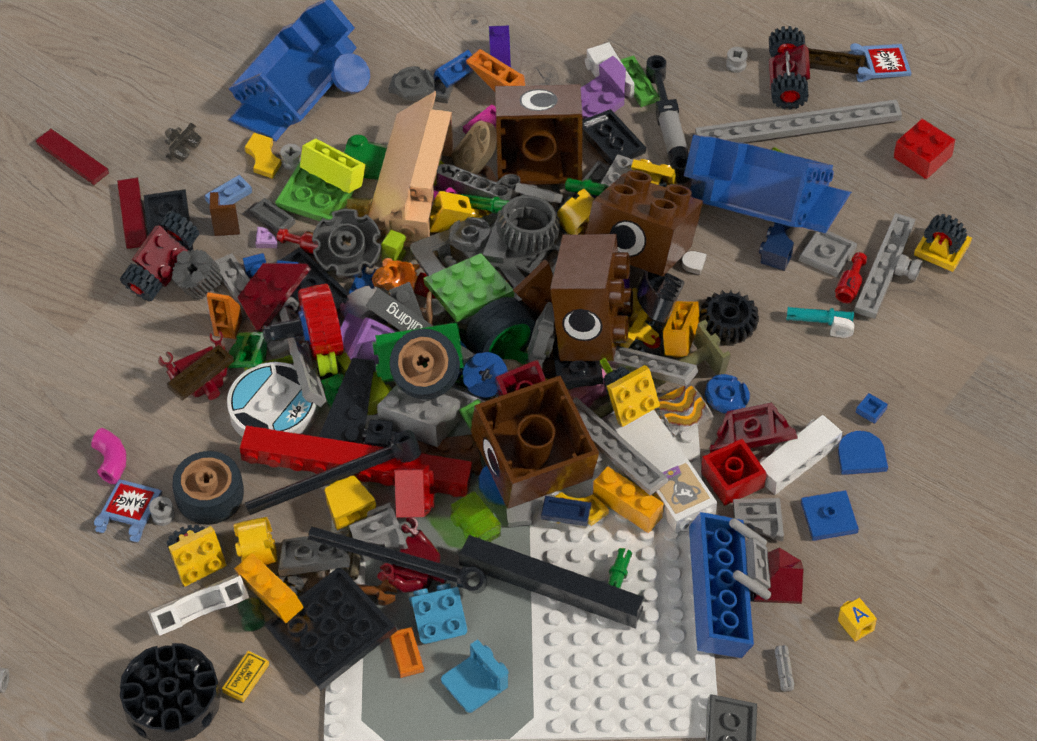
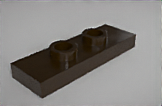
[167,344,234,401]

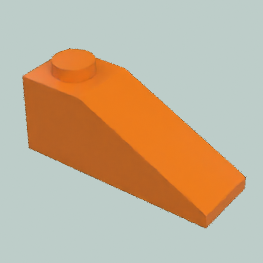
[466,49,526,92]
[207,292,242,339]

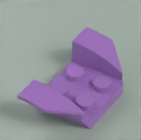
[581,56,626,119]
[340,313,397,372]

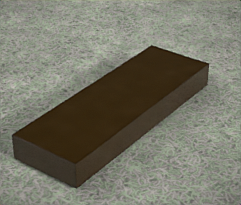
[808,48,865,75]

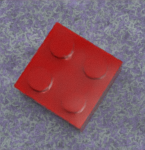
[893,118,956,180]
[701,439,767,506]
[395,465,434,517]

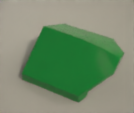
[228,332,267,368]

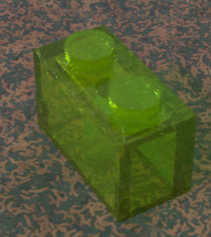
[450,491,501,542]

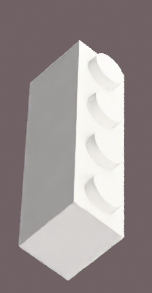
[759,415,842,495]

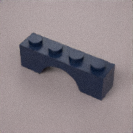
[759,222,794,271]

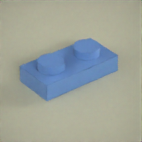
[205,175,252,205]

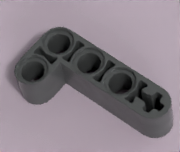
[436,164,520,201]

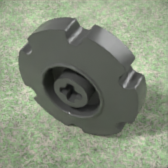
[312,209,381,279]
[527,302,556,368]

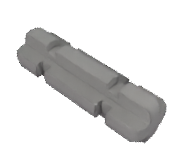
[775,645,794,692]

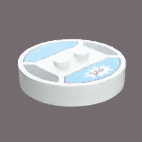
[227,362,319,437]

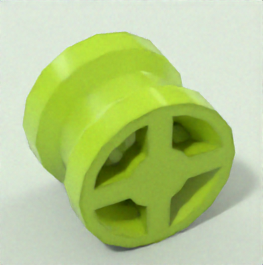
[316,352,338,377]

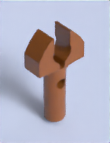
[356,580,397,605]

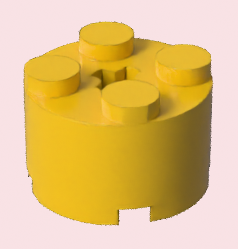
[557,189,594,235]
[234,517,277,565]

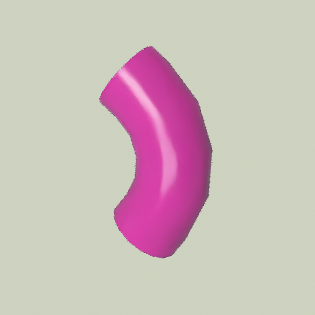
[91,428,126,484]

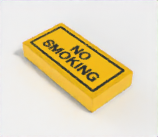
[222,651,269,703]

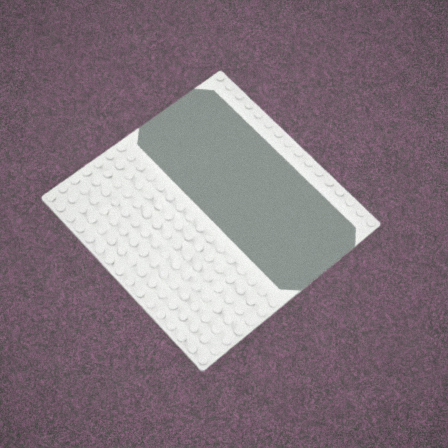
[324,409,717,741]

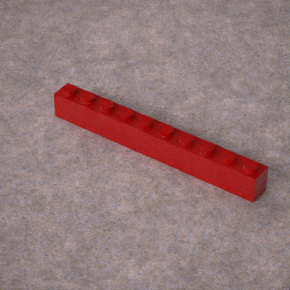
[240,425,472,497]

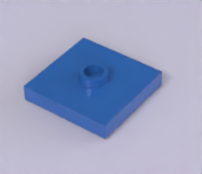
[801,490,859,541]

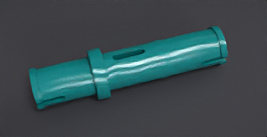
[787,306,854,326]

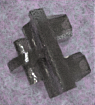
[165,123,202,162]

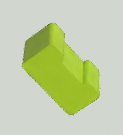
[381,230,406,262]

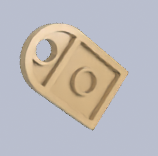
[451,121,497,175]

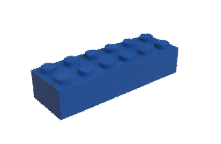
[689,512,754,658]

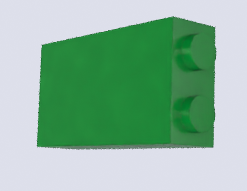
[372,323,464,382]

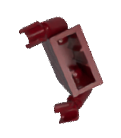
[158,331,228,400]
[377,517,447,593]

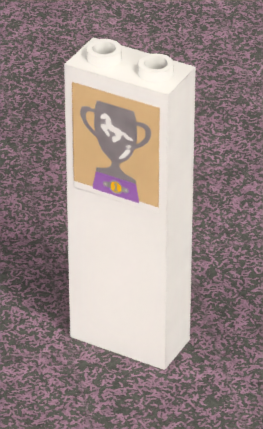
[607,410,717,533]

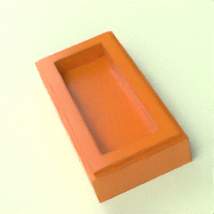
[389,627,424,678]

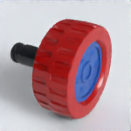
[262,284,344,361]

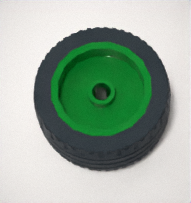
[466,297,536,359]

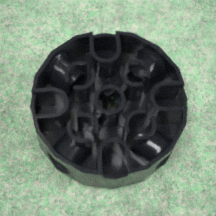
[119,643,221,741]

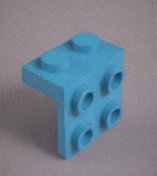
[409,583,467,644]
[441,639,509,713]

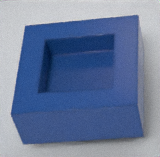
[242,253,266,278]
[856,393,888,424]

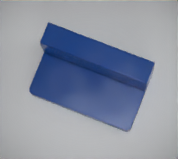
[433,50,474,88]

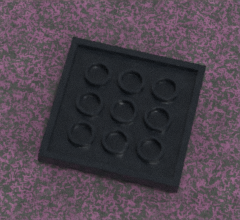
[264,568,397,691]

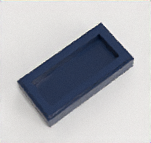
[541,496,591,526]

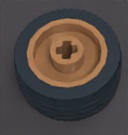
[390,329,460,399]
[172,451,244,525]

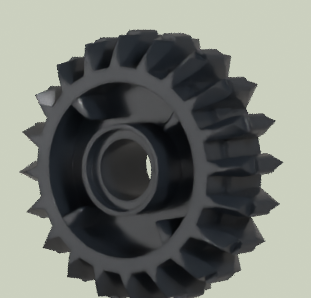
[699,290,759,345]

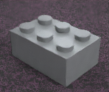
[377,385,461,447]

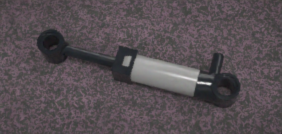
[646,55,691,184]

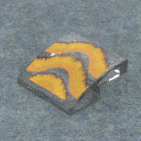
[654,382,714,438]

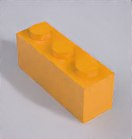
[663,301,700,358]
[593,466,664,534]
[234,553,304,623]

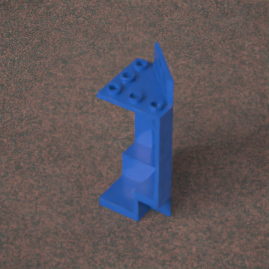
[228,0,357,142]
[684,135,852,233]

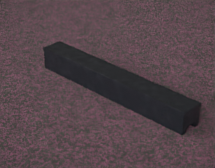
[458,535,644,629]

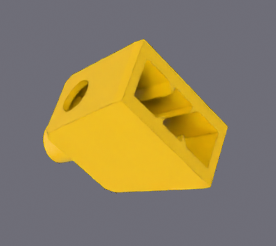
[429,191,479,233]
[324,476,376,531]

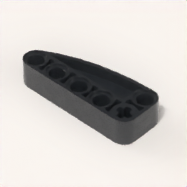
[636,270,685,323]

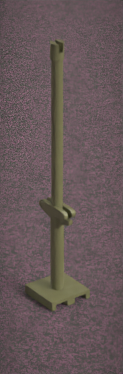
[593,320,731,419]

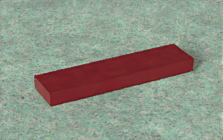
[36,128,109,185]
[117,177,147,249]

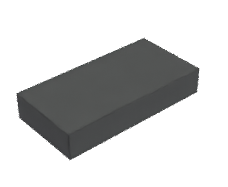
[250,198,296,233]

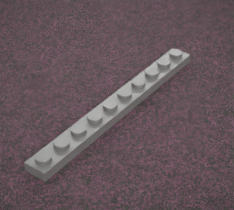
[695,99,902,143]

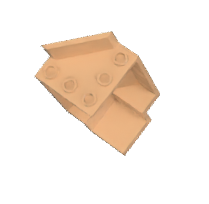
[368,91,454,247]

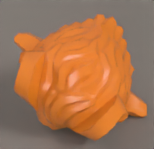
[372,258,421,291]

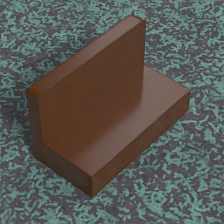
[210,192,240,236]

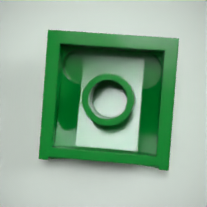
[344,134,388,180]

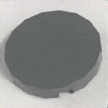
[393,66,435,101]
[448,217,492,252]

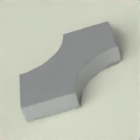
[506,493,552,527]

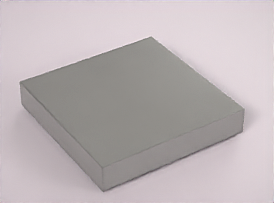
[799,231,857,278]

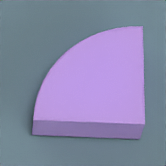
[256,227,278,248]

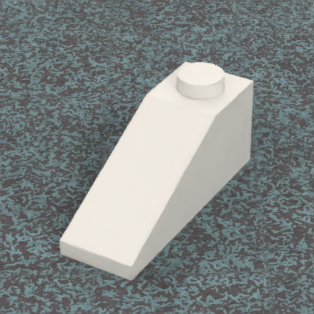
[585,42,634,98]

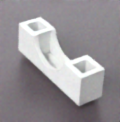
[148,574,249,636]

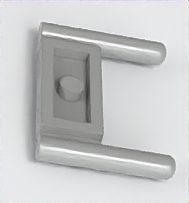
[729,518,771,600]

